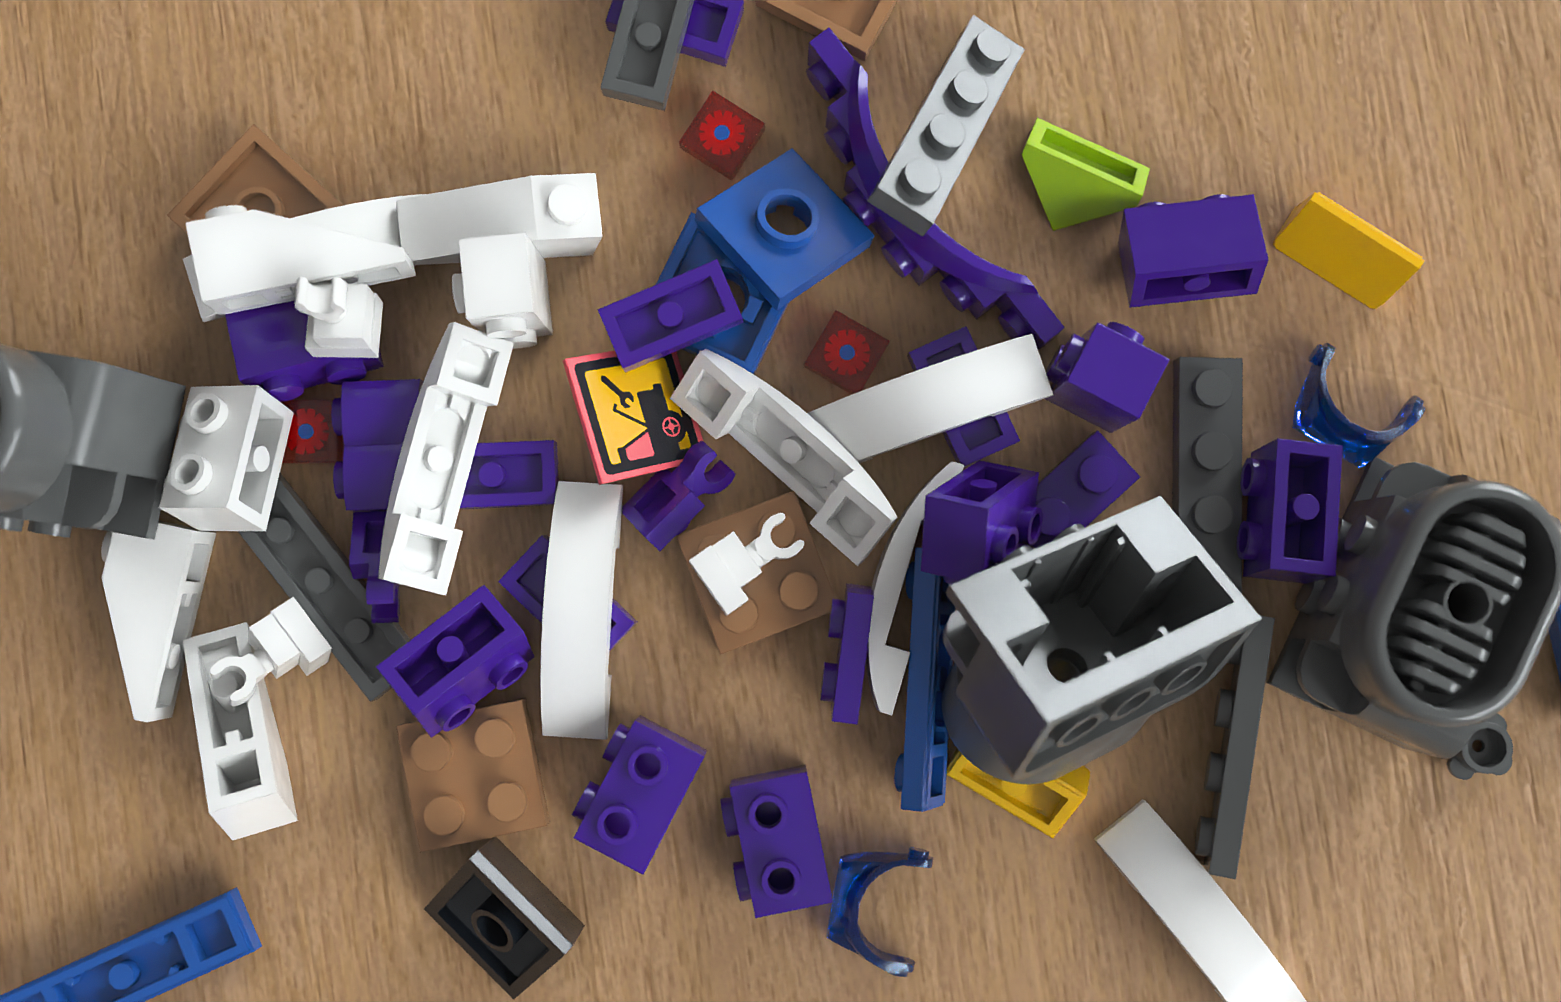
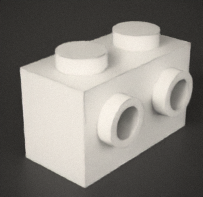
[452,232,553,349]
[159,385,294,531]

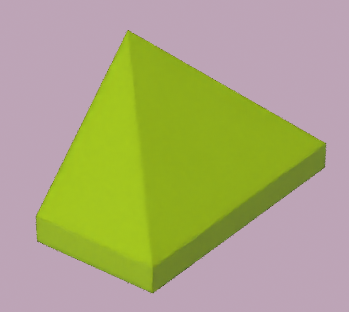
[1021,118,1150,231]

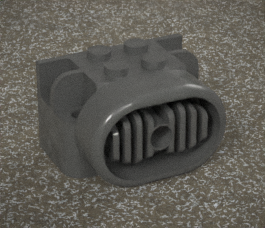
[0,344,186,540]
[1267,457,1561,759]
[941,496,1262,784]

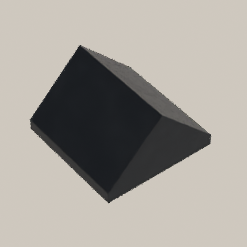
[424,837,585,1000]

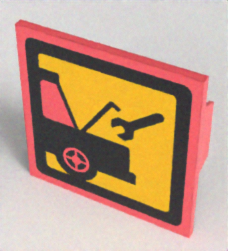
[563,351,703,485]

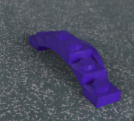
[806,27,1065,350]

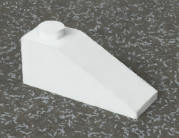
[396,173,603,265]
[186,205,416,315]
[101,521,216,722]
[183,622,298,841]

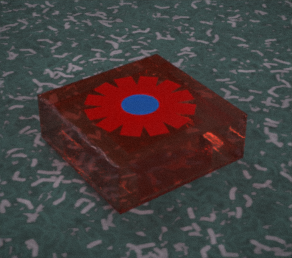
[679,91,765,181]
[804,310,890,395]
[281,400,343,465]

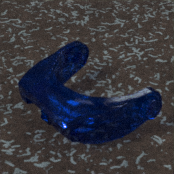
[1293,342,1426,468]
[826,847,933,977]

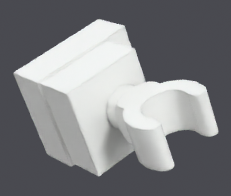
[295,277,383,358]
[689,513,804,616]
[210,597,332,706]

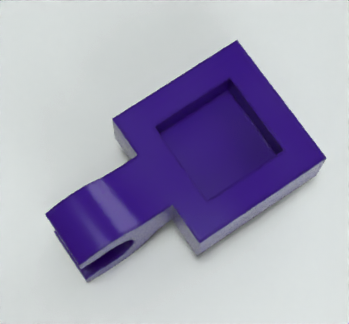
[622,441,736,551]
[349,511,400,623]

